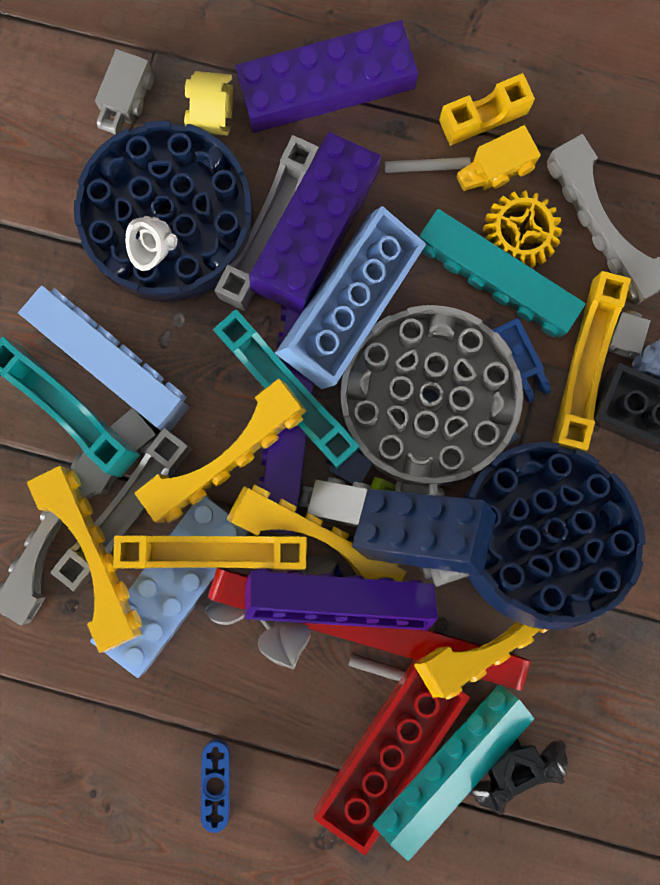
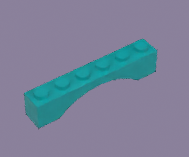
[213,309,360,469]
[0,336,140,478]

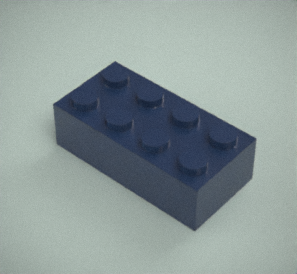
[352,489,496,576]

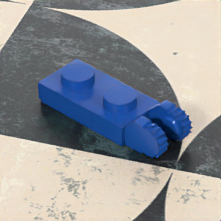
[492,318,551,403]

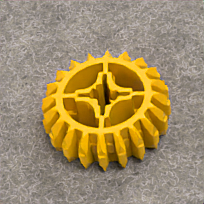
[483,190,562,268]

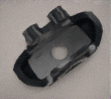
[469,734,568,815]

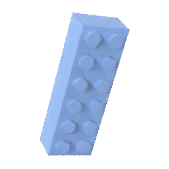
[275,206,426,389]
[18,285,190,431]
[90,495,250,678]

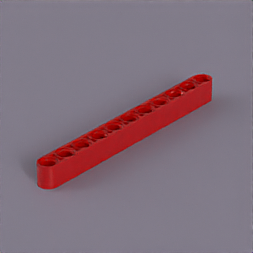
[208,568,531,691]

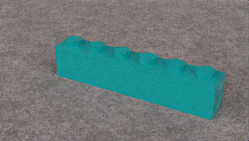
[419,209,586,338]
[373,684,535,861]

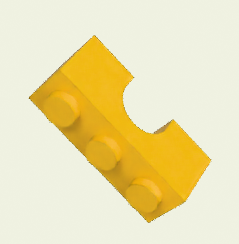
[439,73,535,146]

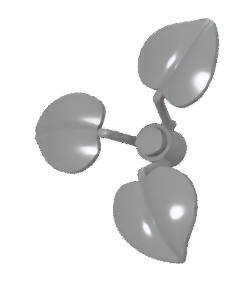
[205,556,337,669]

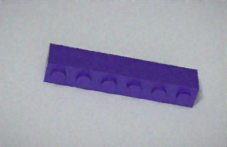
[245,568,438,630]

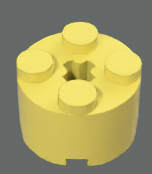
[184,71,233,136]

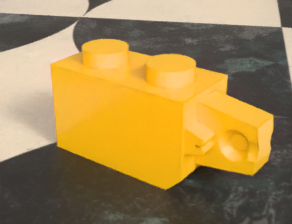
[456,125,541,191]

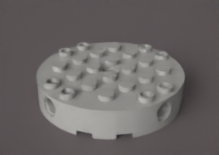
[341,305,523,487]

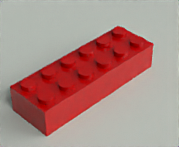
[314,660,470,856]

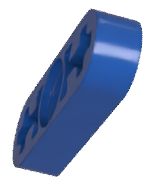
[201,739,230,833]

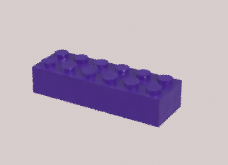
[235,20,418,133]
[249,132,381,314]

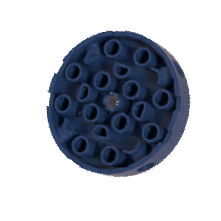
[74,121,254,302]
[463,442,646,630]

